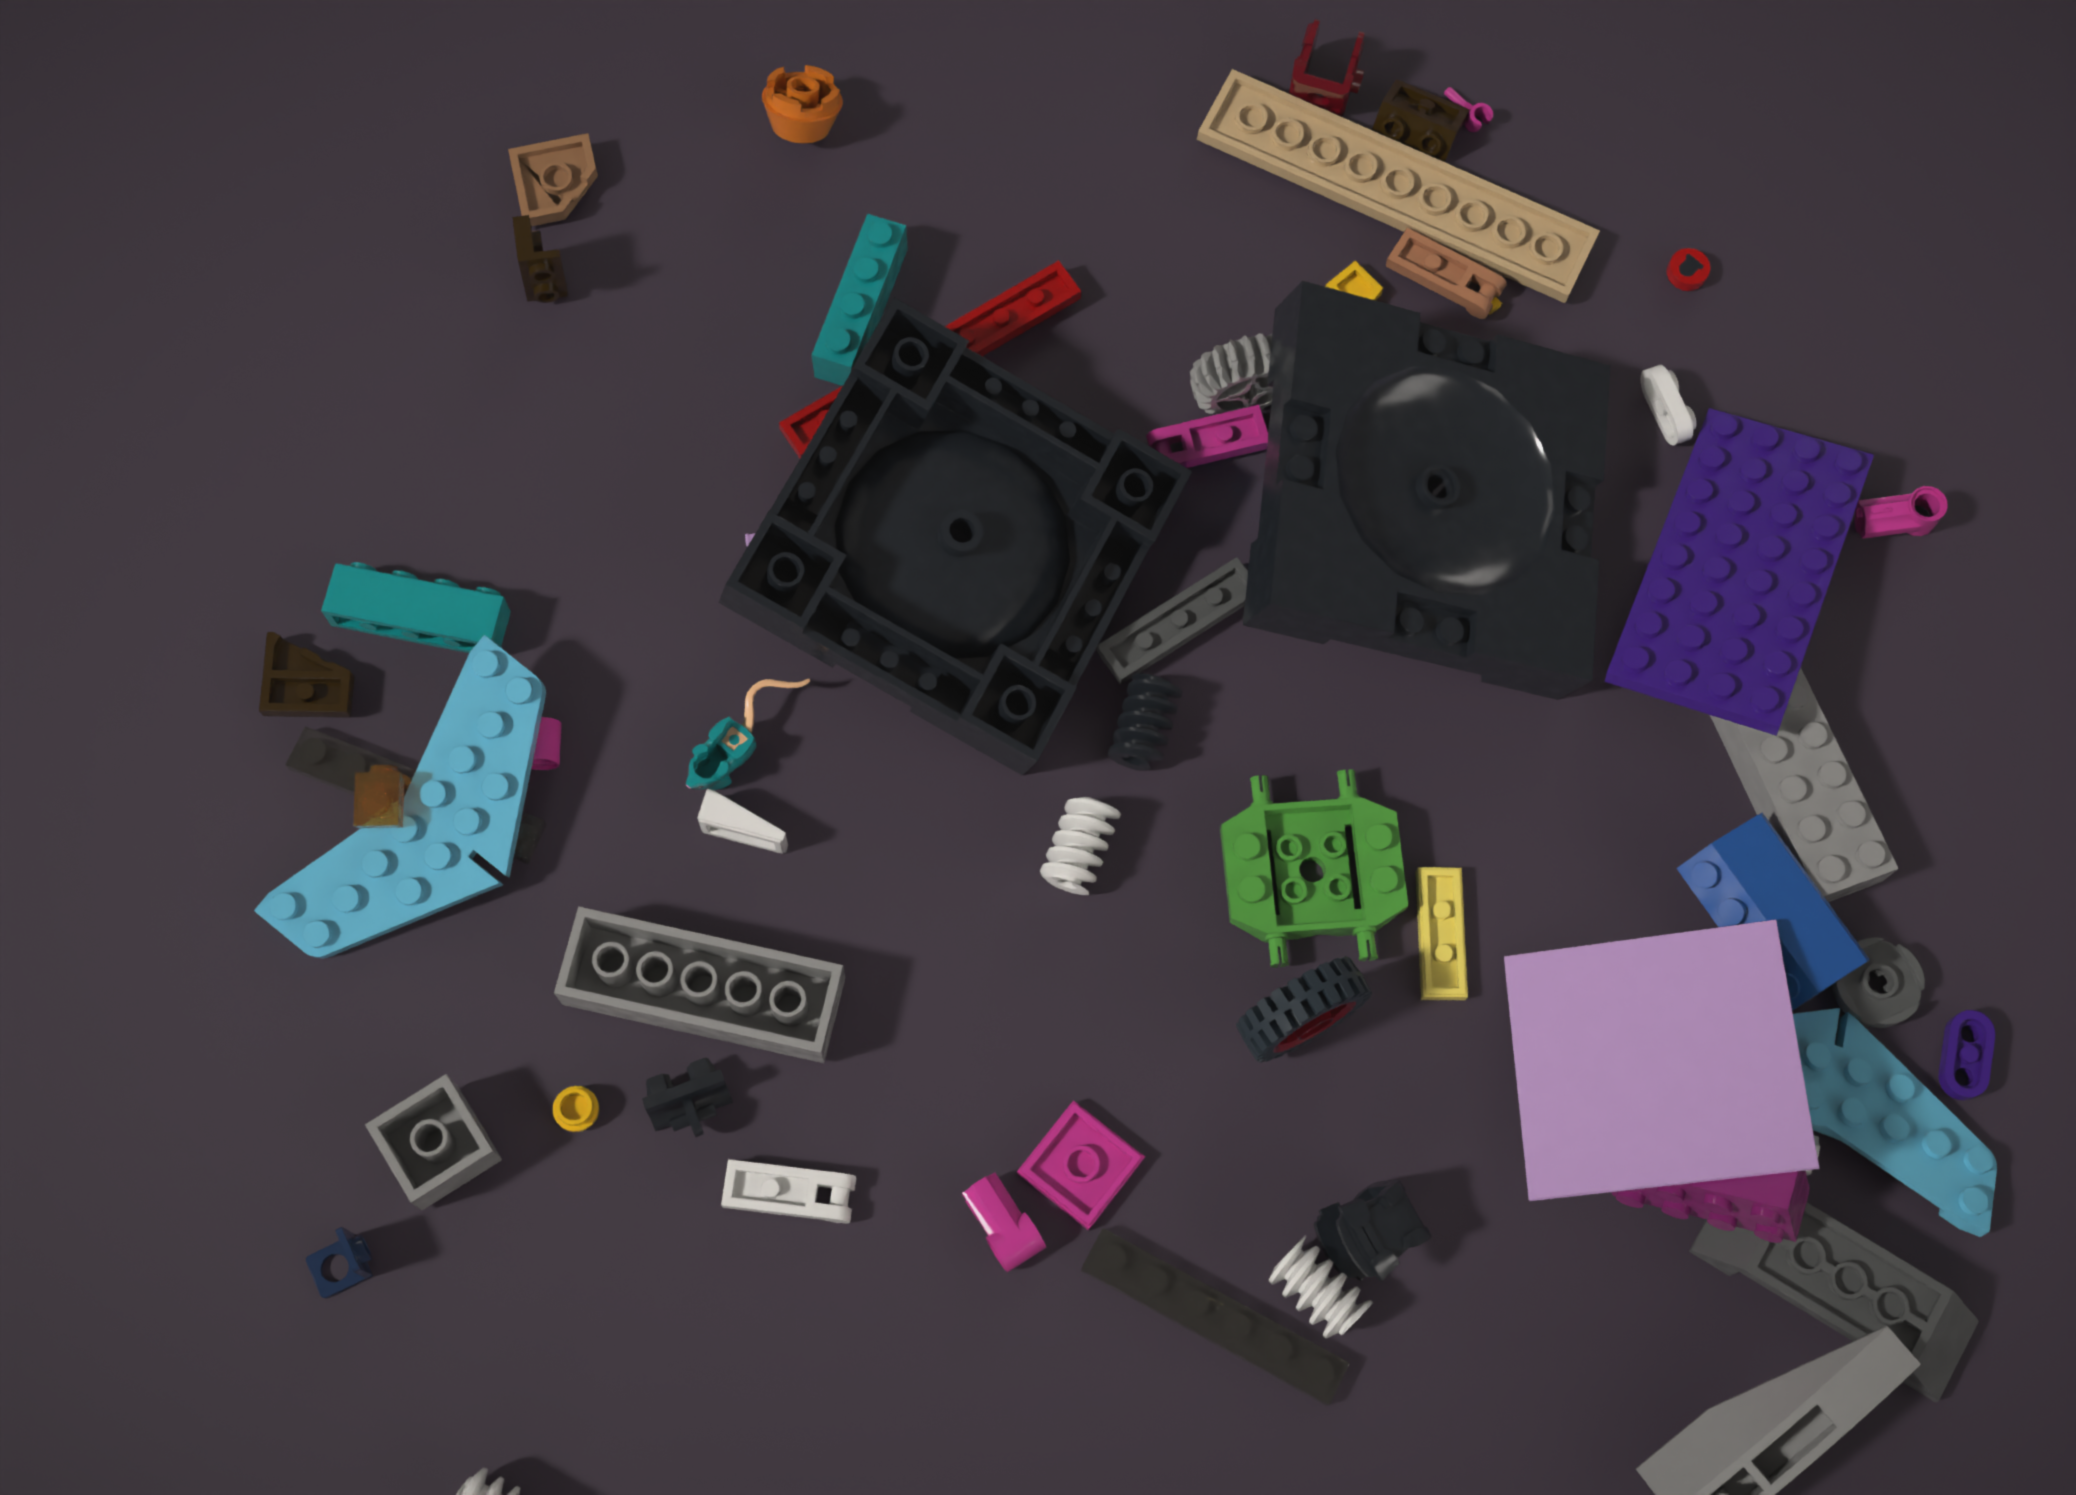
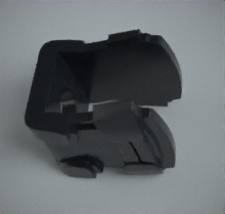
[1313,1179,1432,1282]

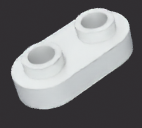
[1640,365,1696,445]

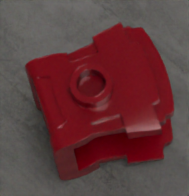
[1289,19,1365,117]

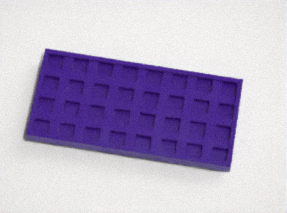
[1605,408,1874,736]

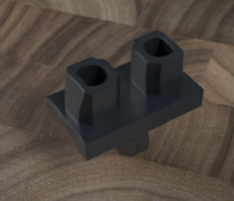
[642,1057,733,1137]

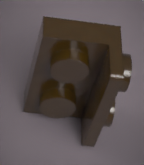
[1372,79,1469,162]
[512,215,568,303]

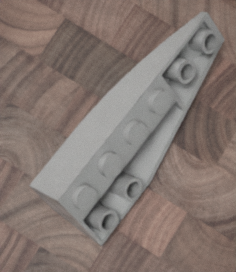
[1636,1326,1921,1495]

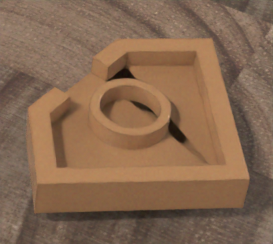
[508,133,598,226]

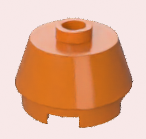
[762,65,843,143]

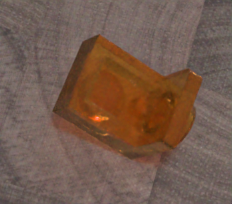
[353,765,411,828]

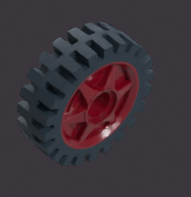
[1236,956,1372,1063]

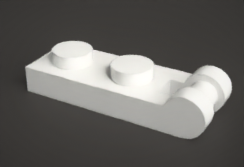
[721,1159,856,1224]

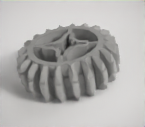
[1190,333,1273,415]

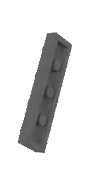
[1096,557,1248,685]

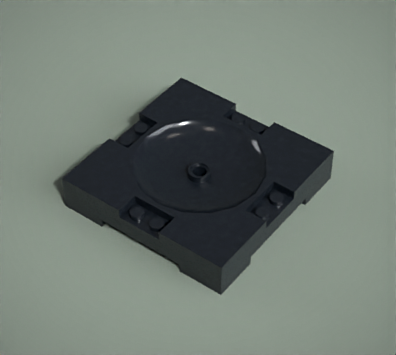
[1243,280,1611,700]
[718,297,1192,775]

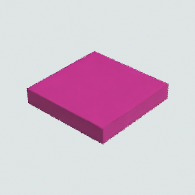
[1017,1100,1145,1231]

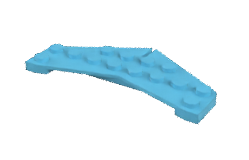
[254,635,546,959]
[1793,1008,1997,1237]

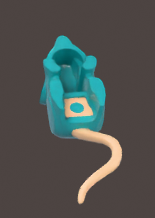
[686,679,810,790]

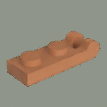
[1386,228,1507,319]

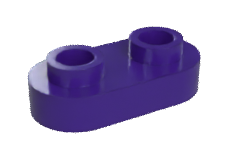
[1938,1010,1995,1101]

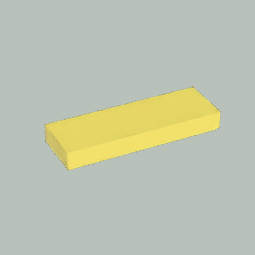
[1415,867,1468,1000]

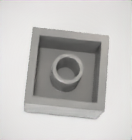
[365,1074,502,1210]

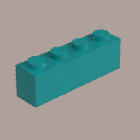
[811,214,908,386]
[321,562,511,653]

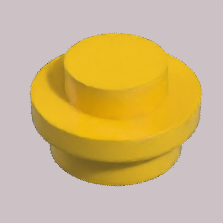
[553,1086,599,1132]

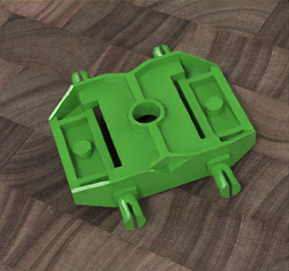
[1220,769,1408,968]

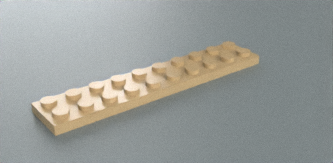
[1197,69,1600,303]

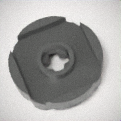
[1831,937,1925,1028]

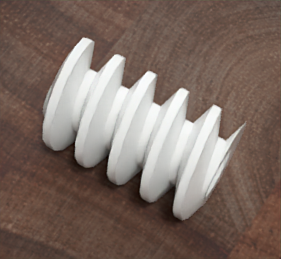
[1040,797,1121,895]
[1269,1235,1373,1339]

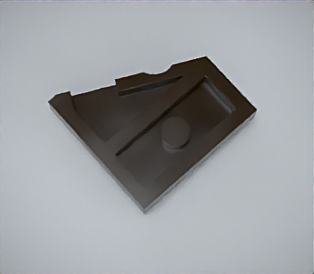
[259,632,355,718]

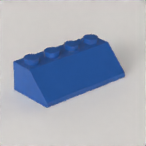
[1676,812,1870,1011]

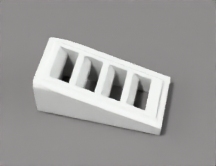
[697,788,788,854]

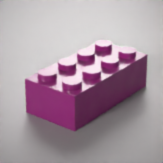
[1611,1171,1810,1243]

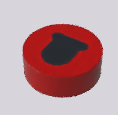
[1666,248,1711,291]

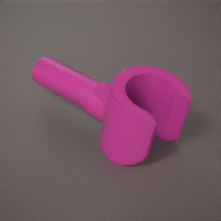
[1444,87,1493,132]

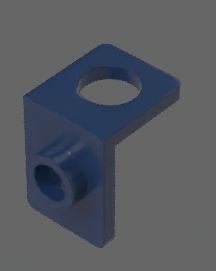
[306,1227,373,1299]

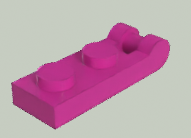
[1146,405,1268,468]

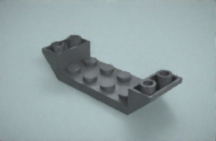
[1689,1203,1979,1402]

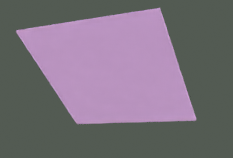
[1504,920,1819,1201]

